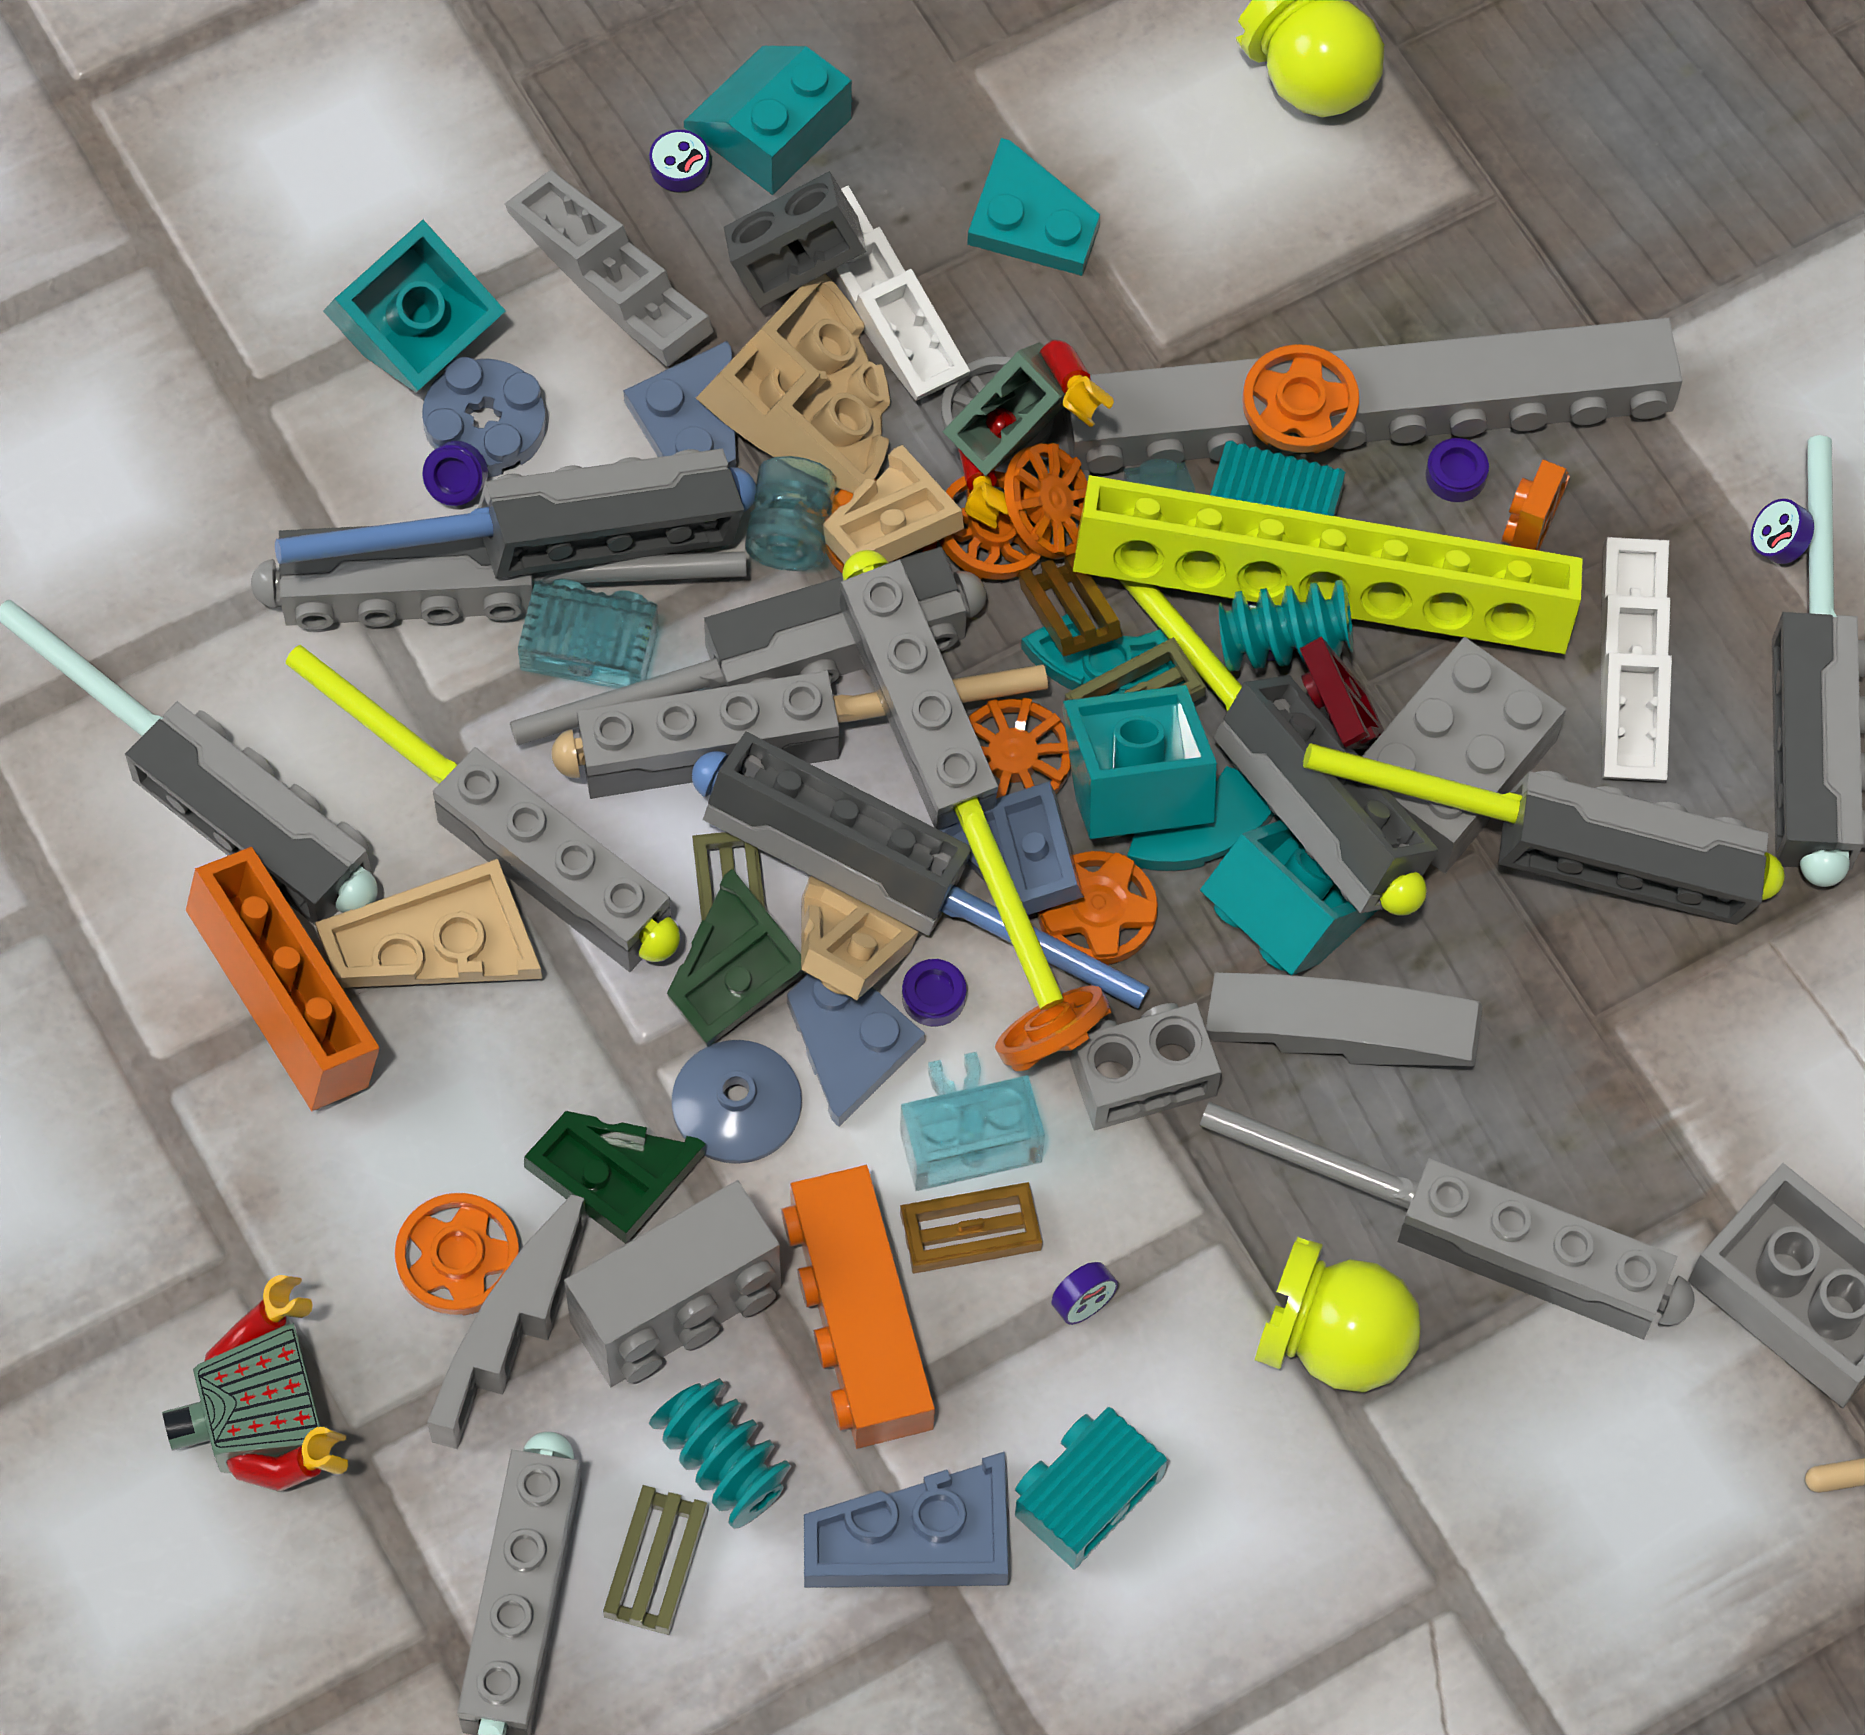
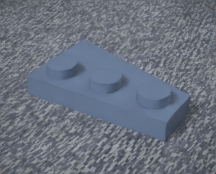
[804,1451,1008,1588]

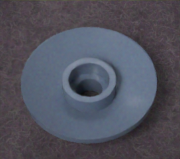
[672,1040,801,1164]

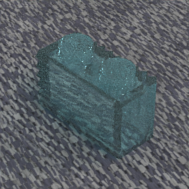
[518,579,659,688]

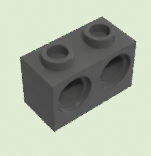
[724,171,866,308]

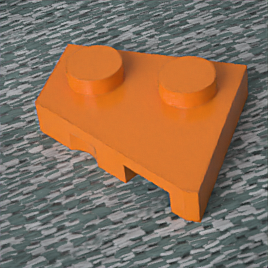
[1501,460,1570,551]

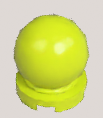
[1236,0,1384,118]
[1255,1237,1421,1392]

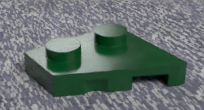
[667,869,805,1047]
[524,1111,706,1244]

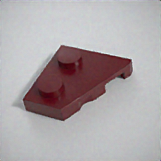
[1300,636,1384,750]

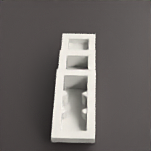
[826,186,970,401]
[1601,537,1672,782]

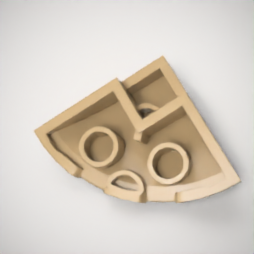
[696,273,890,493]

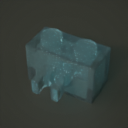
[900,1051,1045,1191]

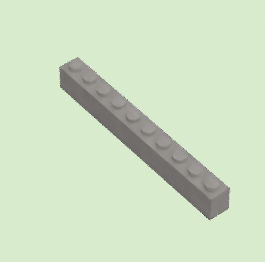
[1062,318,1683,474]

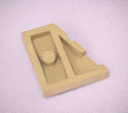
[823,445,964,565]
[801,876,918,1000]

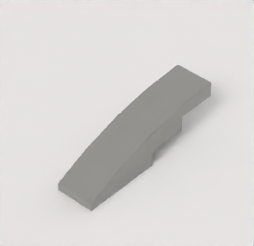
[505,170,714,367]
[1206,972,1482,1066]
[427,1195,587,1449]

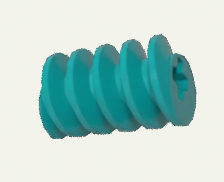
[1219,580,1353,672]
[649,1378,792,1529]

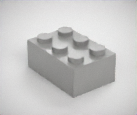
[1362,637,1567,874]
[1688,1163,1865,1408]
[564,1180,781,1388]

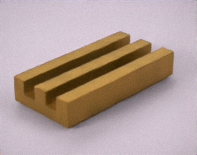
[1018,553,1122,657]
[900,1182,1042,1274]

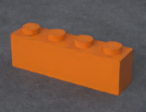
[186,846,380,1111]
[781,1165,935,1449]

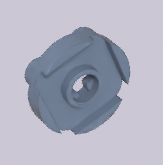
[422,357,546,478]

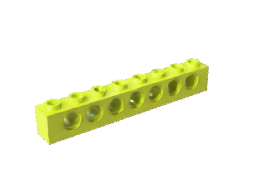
[1072,475,1583,654]

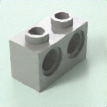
[1070,1003,1221,1131]

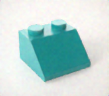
[684,46,852,195]
[323,219,506,392]
[1063,685,1217,839]
[1200,820,1378,976]

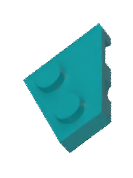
[967,138,1100,276]

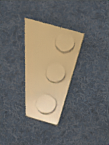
[315,859,542,988]

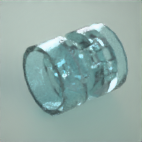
[745,456,837,571]

